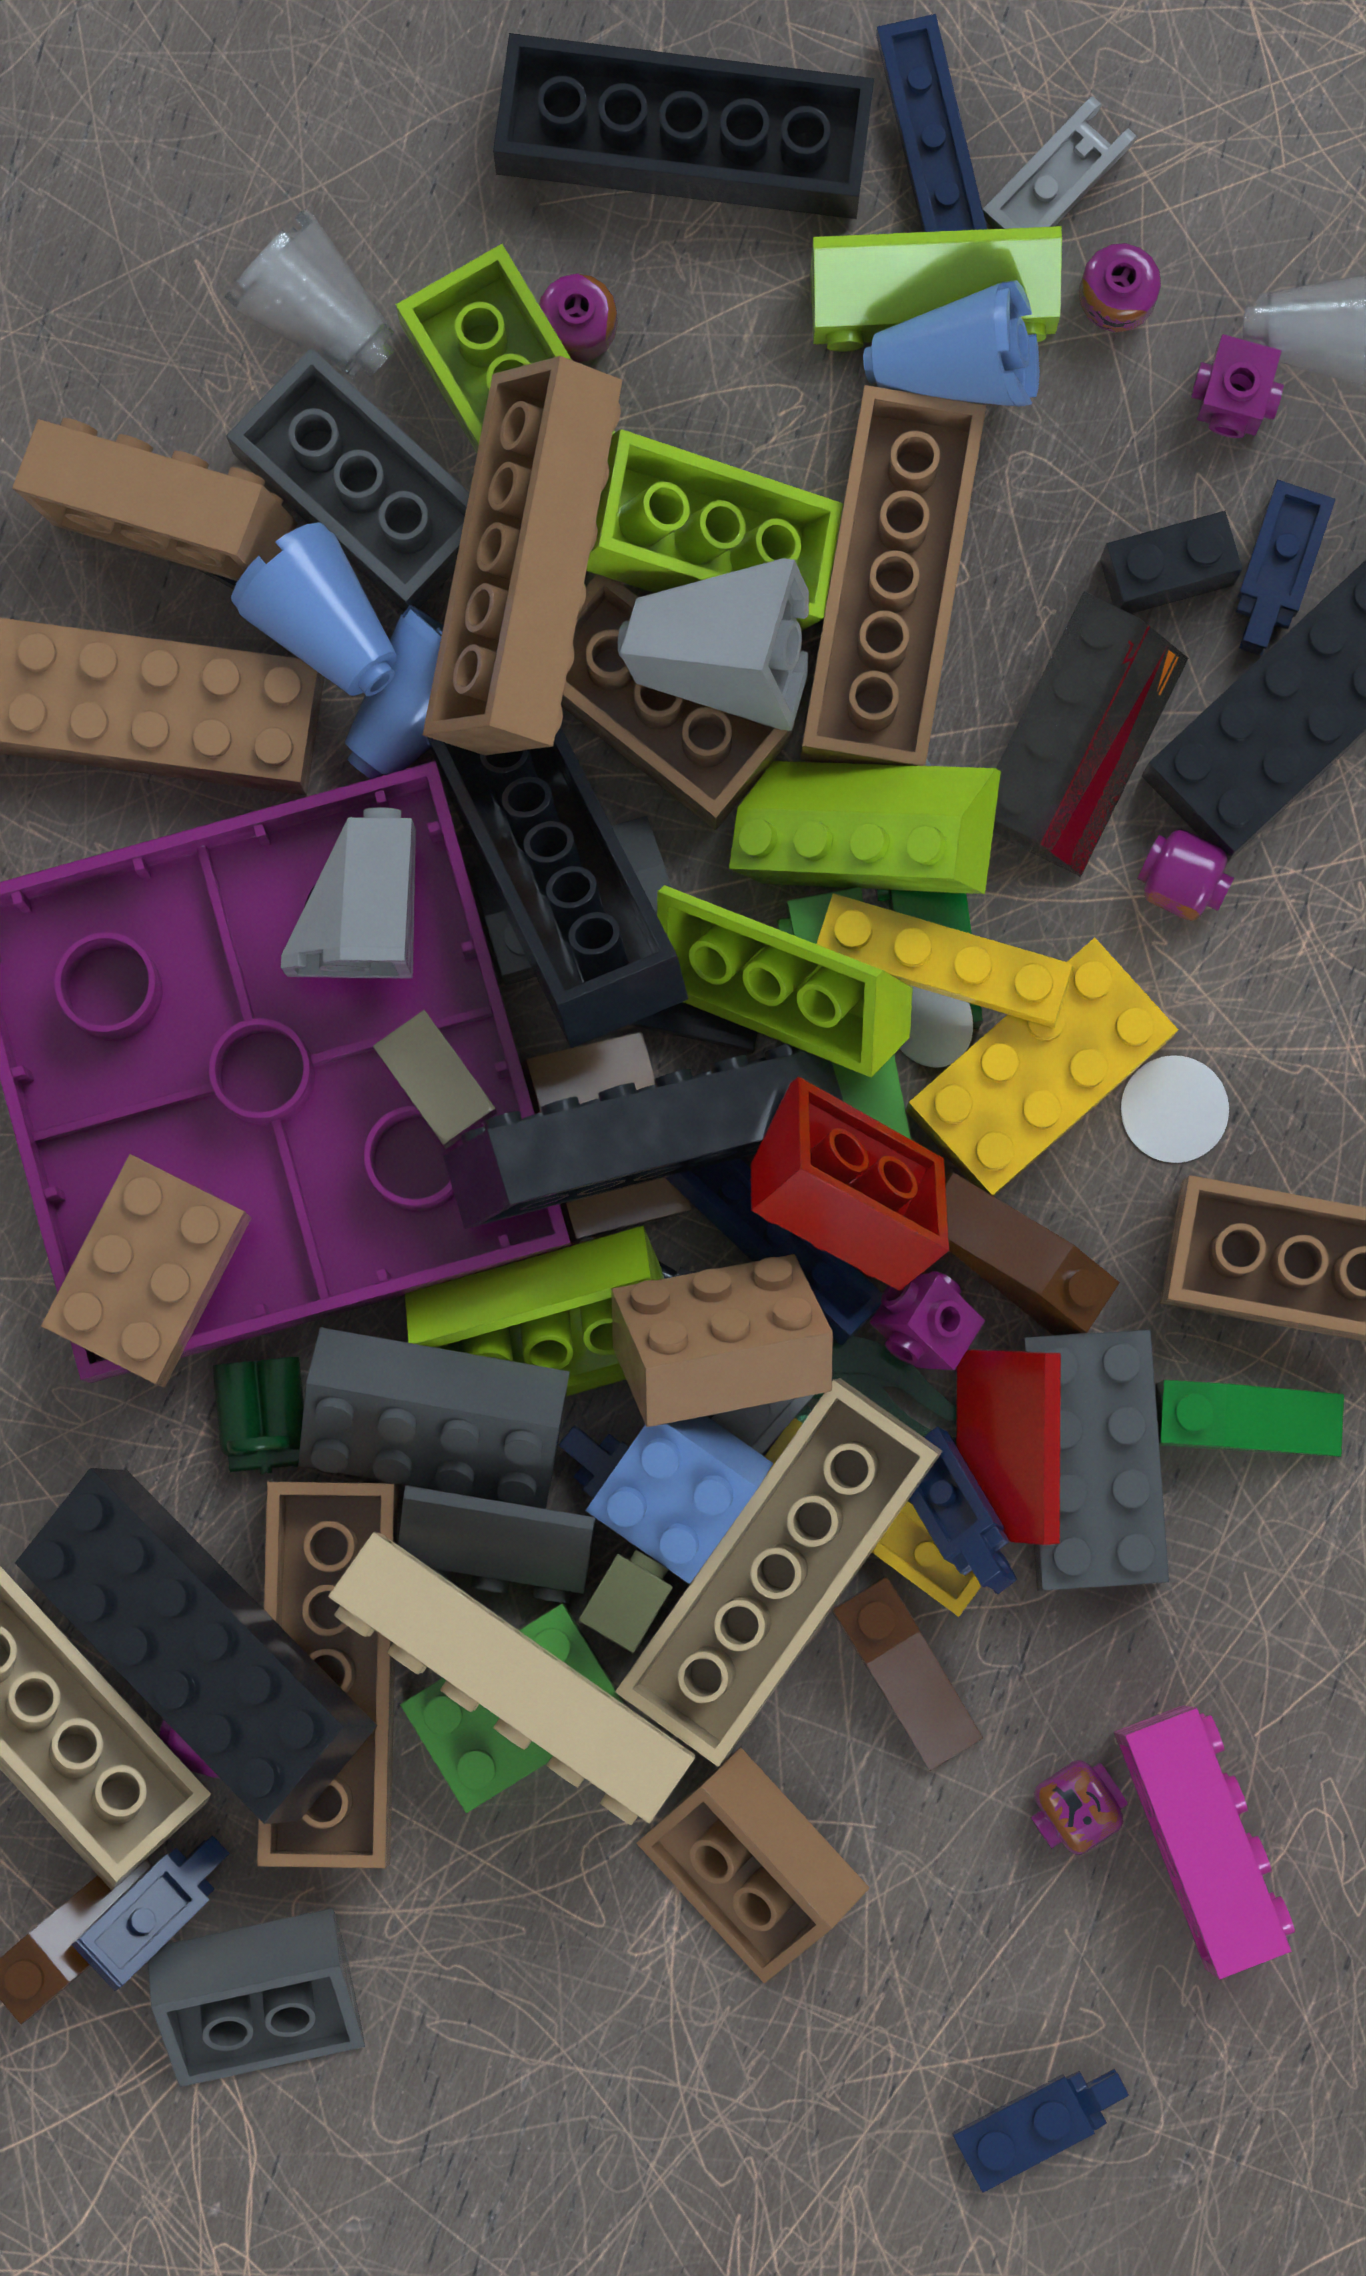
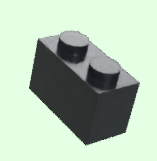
[1100,511,1243,618]

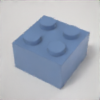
[585,1416,773,1584]

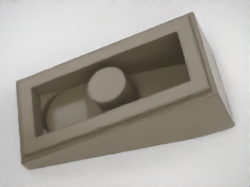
[373,1010,498,1149]

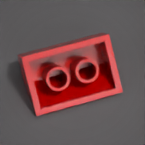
[751,1076,949,1291]

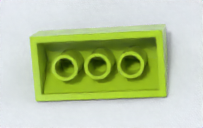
[810,226,1062,352]
[729,761,1001,894]
[657,885,913,1078]
[405,1225,664,1396]

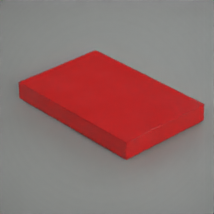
[957,1349,1061,1545]

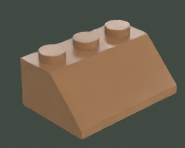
[636,1747,870,1983]

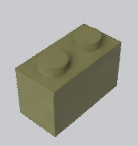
[579,1550,673,1653]

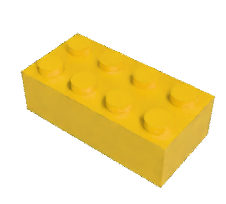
[905,937,1179,1196]

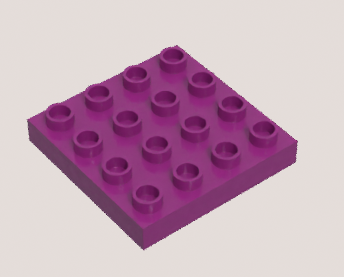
[0,761,572,1383]

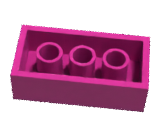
[1114,1705,1295,1980]

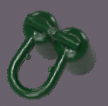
[213,1357,304,1474]

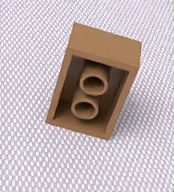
[41,1154,251,1388]
[611,1254,833,1427]

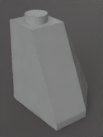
[618,558,809,731]
[281,808,416,979]

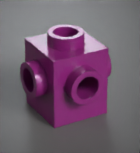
[1191,334,1284,438]
[869,1271,985,1370]

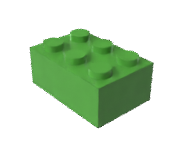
[400,1603,628,1813]

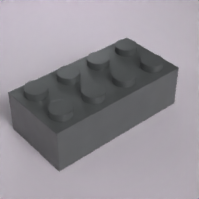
[226,348,469,612]
[298,1327,570,1509]
[1019,1329,1169,1591]

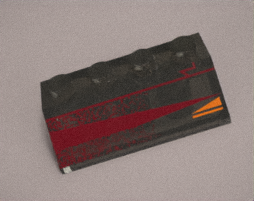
[993,591,1189,877]

